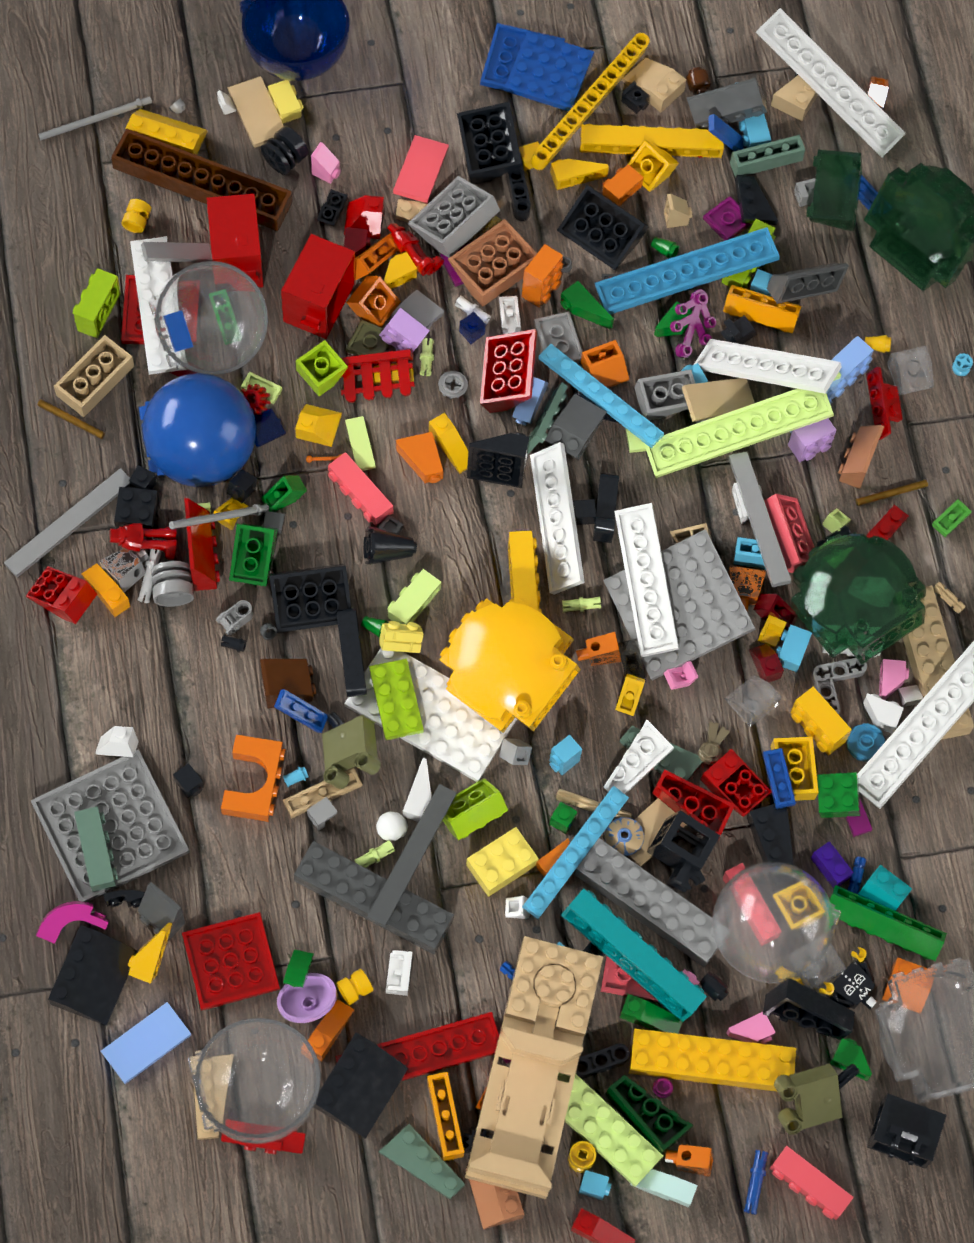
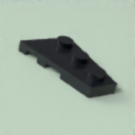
[735,175,778,225]

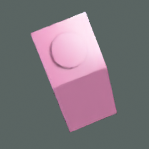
[311,142,341,184]
[879,659,909,700]
[726,1012,776,1044]

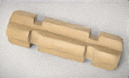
[933,582,966,613]

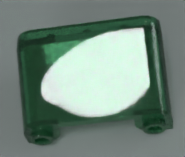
[806,150,862,231]

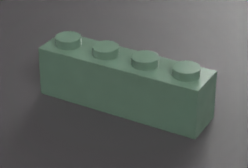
[730,135,806,178]
[74,806,118,892]

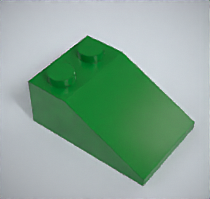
[229,523,278,586]

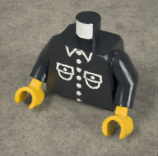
[819,947,878,1010]

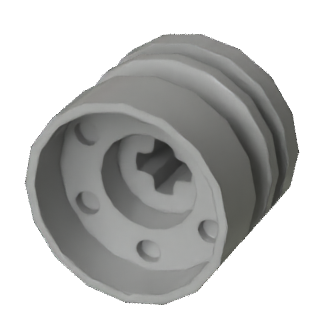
[151,561,194,607]

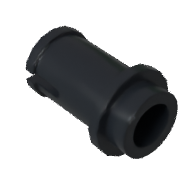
[221,635,246,653]

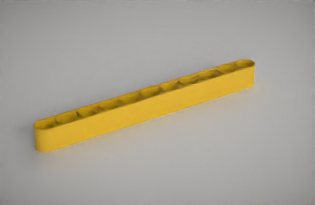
[531,33,650,170]

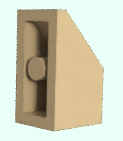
[664,194,692,228]

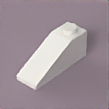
[403,758,432,822]

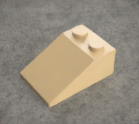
[622,58,686,113]

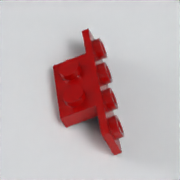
[866,367,903,440]
[221,1121,306,1154]

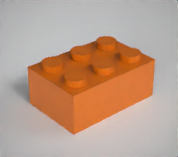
[521,244,564,308]

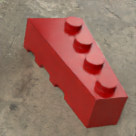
[652,769,735,840]

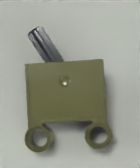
[322,712,381,789]
[774,1063,860,1135]

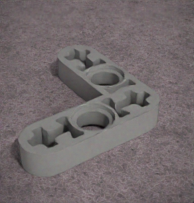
[812,658,867,715]

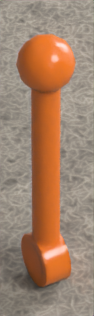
[306,454,342,463]

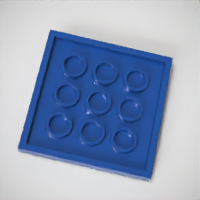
[480,23,565,91]
[504,30,594,112]

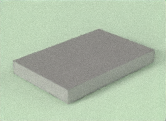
[534,311,582,370]

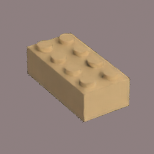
[54,335,134,417]

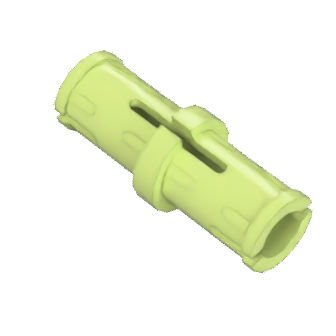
[419,338,434,376]
[562,596,601,612]
[355,840,395,868]

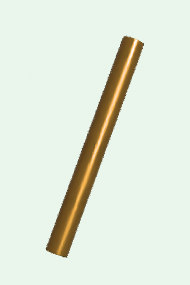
[37,399,105,439]
[856,479,928,506]

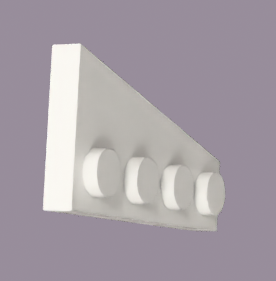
[604,720,674,795]

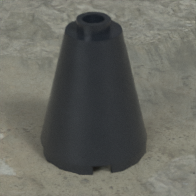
[363,527,417,565]

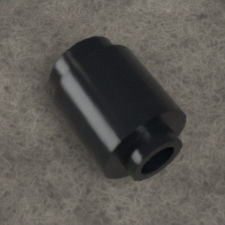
[699,972,729,1001]

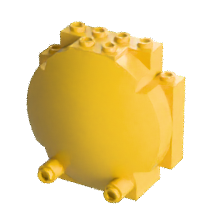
[439,596,581,733]

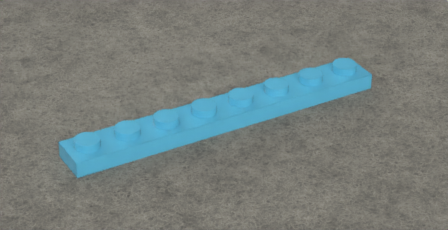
[539,344,664,449]
[522,786,629,919]

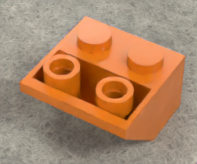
[580,340,629,388]

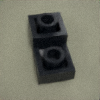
[317,189,348,227]
[103,890,145,908]

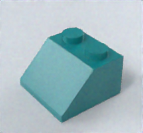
[858,864,912,911]

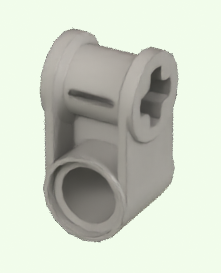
[216,600,253,636]

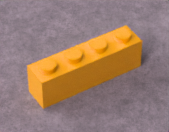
[723,285,802,333]
[427,1072,464,1161]

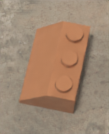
[838,425,884,489]
[466,1169,524,1230]

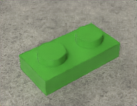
[932,499,972,538]

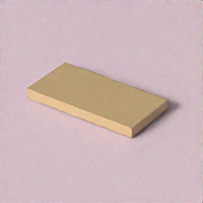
[228,76,284,148]
[682,378,755,422]
[621,798,687,868]

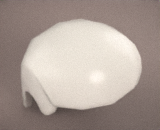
[376,811,408,841]

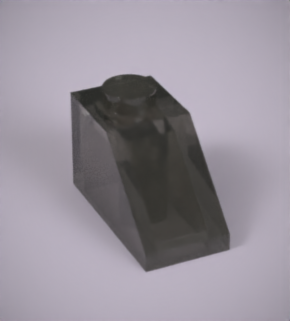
[618,639,646,683]

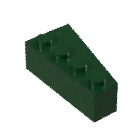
[605,1075,693,1154]

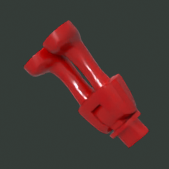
[388,223,444,276]
[110,523,177,560]

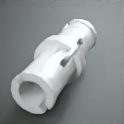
[455,296,491,326]

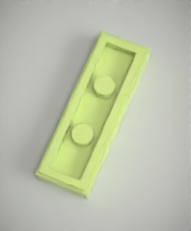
[345,416,376,471]

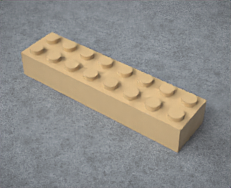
[892,585,974,740]

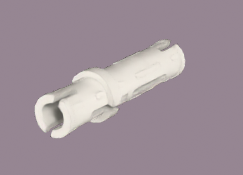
[138,549,162,603]

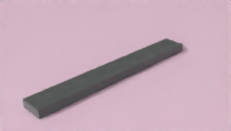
[367,784,457,928]

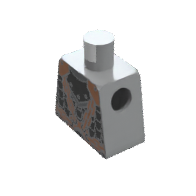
[99,548,149,592]

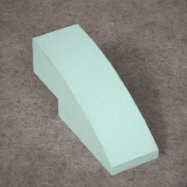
[630,1169,697,1207]

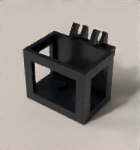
[647,810,721,893]
[867,1094,947,1169]

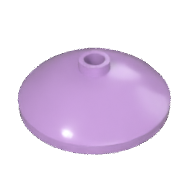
[277,973,337,1023]

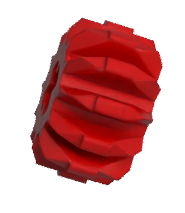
[241,384,271,415]

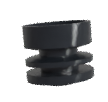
[260,126,309,175]

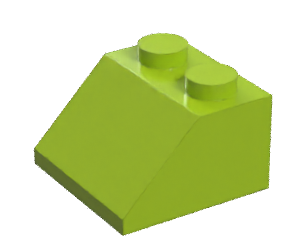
[295,340,348,396]

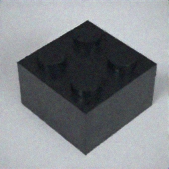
[114,487,159,529]

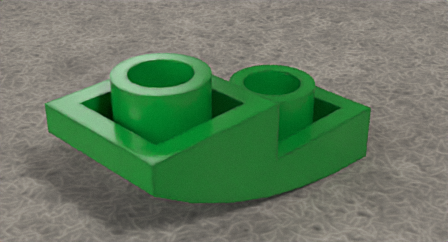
[283,949,314,988]

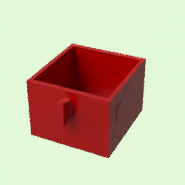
[206,194,263,291]
[281,234,356,340]

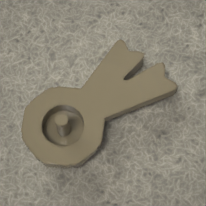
[698,721,730,765]

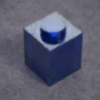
[459,312,486,344]

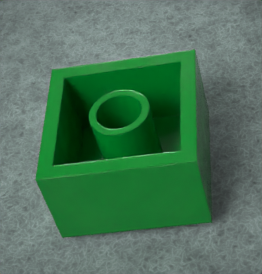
[817,772,860,818]

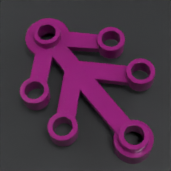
[670,289,716,358]

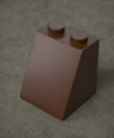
[260,659,316,709]

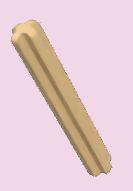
[556,789,632,820]

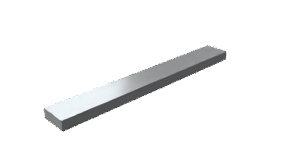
[728,452,791,587]
[4,468,130,578]

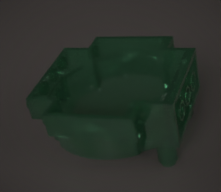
[864,163,974,291]
[791,532,926,664]

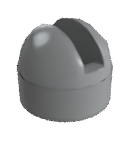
[170,98,185,114]

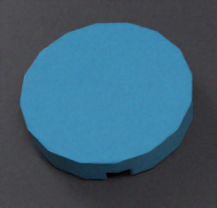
[846,723,886,762]

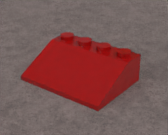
[480,329,537,413]
[184,498,220,591]

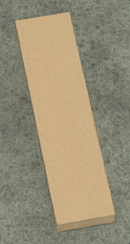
[283,767,362,819]

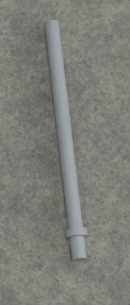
[38,96,152,141]
[169,504,269,529]

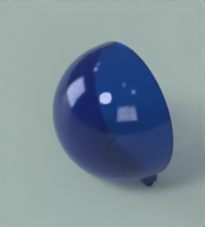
[239,0,350,81]

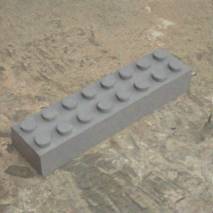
[575,838,730,968]

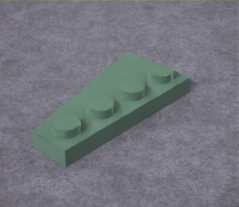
[527,382,568,455]
[619,726,703,781]
[379,1124,465,1199]

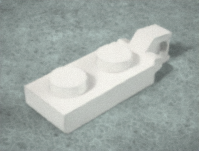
[499,296,521,334]

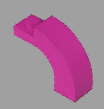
[36,901,109,944]

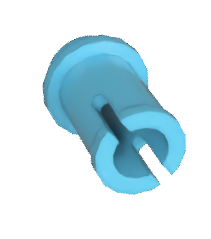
[283,766,309,787]

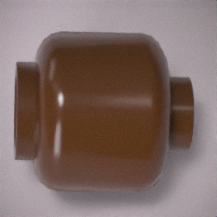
[686,67,711,94]

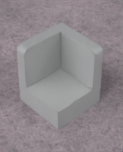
[794,178,820,207]
[499,738,532,765]
[307,797,337,831]

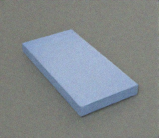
[101,1002,191,1084]

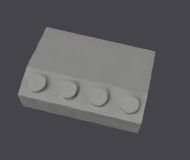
[408,176,500,258]

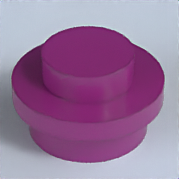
[652,1077,673,1098]

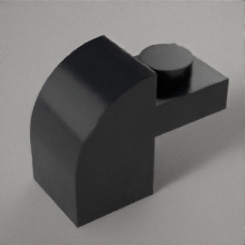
[720,315,757,344]

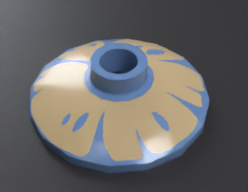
[605,817,644,856]

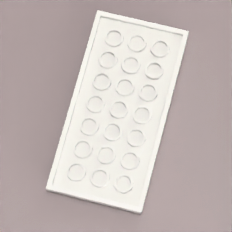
[344,648,517,782]

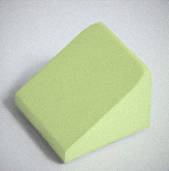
[822,508,851,533]

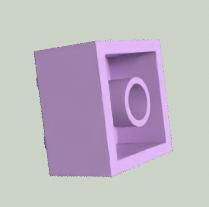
[379,308,430,353]
[788,418,836,462]

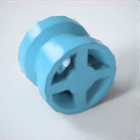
[952,353,973,376]

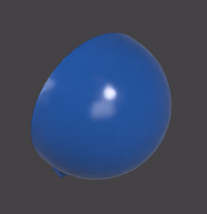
[138,373,256,487]

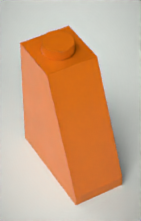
[396,432,443,483]

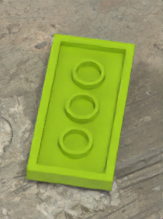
[369,658,424,740]

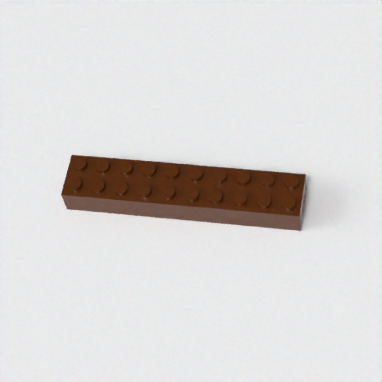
[111,129,293,231]

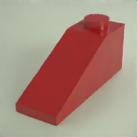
[571,1208,636,1243]

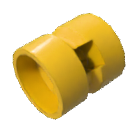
[121,199,152,233]
[336,968,374,1005]
[568,1141,596,1173]

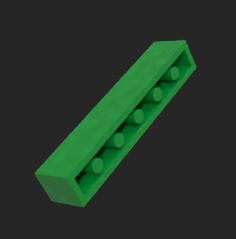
[825,885,947,961]

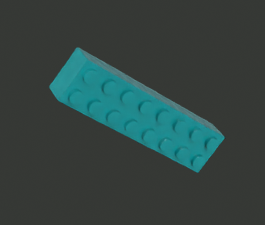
[561,888,707,1022]

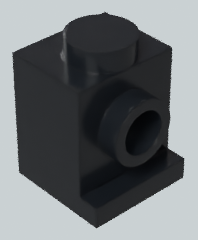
[621,81,650,114]

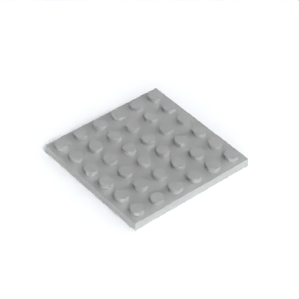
[603,529,756,681]
[30,749,190,902]

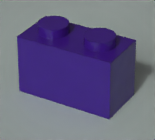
[810,841,854,889]

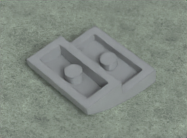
[391,290,444,330]

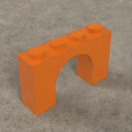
[221,734,286,822]

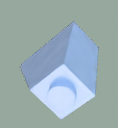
[512,377,549,426]

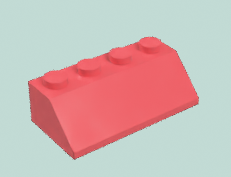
[764,494,821,573]

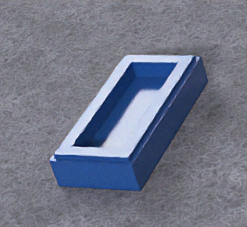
[163,310,193,352]

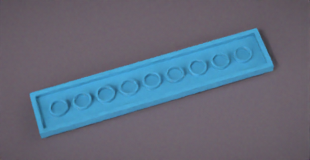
[595,227,780,314]

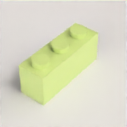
[387,569,441,625]

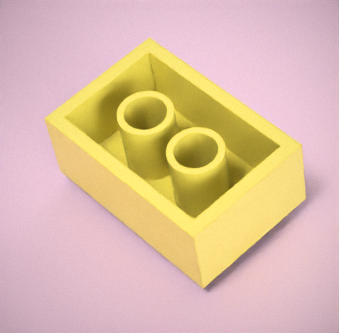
[466,827,539,897]

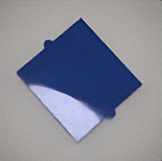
[254,408,286,448]

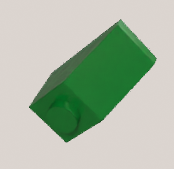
[654,301,692,337]
[261,475,307,512]
[830,1038,872,1081]

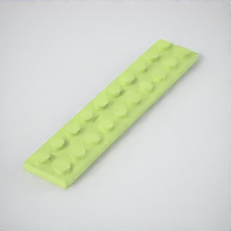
[644,389,834,478]

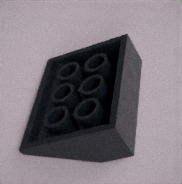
[457,102,522,185]
[557,185,649,270]
[467,433,530,488]
[269,563,351,633]
[48,925,138,1026]
[312,1033,408,1139]

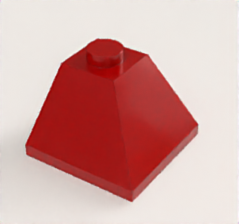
[344,195,384,239]

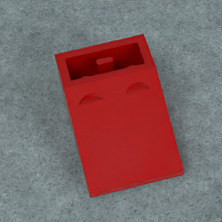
[26,566,98,624]
[700,749,772,817]

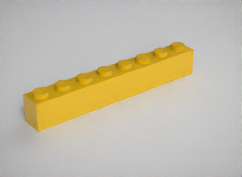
[580,124,724,158]

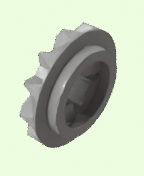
[438,371,468,399]

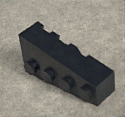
[747,804,795,891]
[763,978,855,1040]

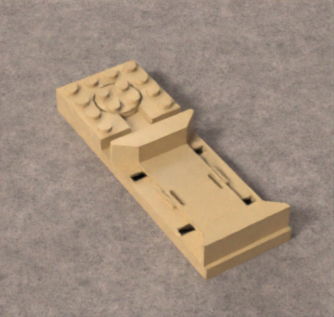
[465,936,603,1199]

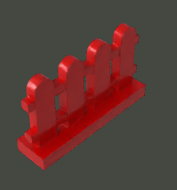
[341,349,415,403]

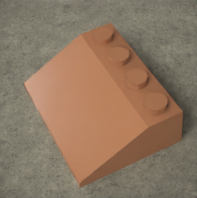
[448,219,537,307]

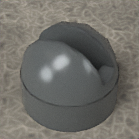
[561,257,572,273]
[260,623,277,640]

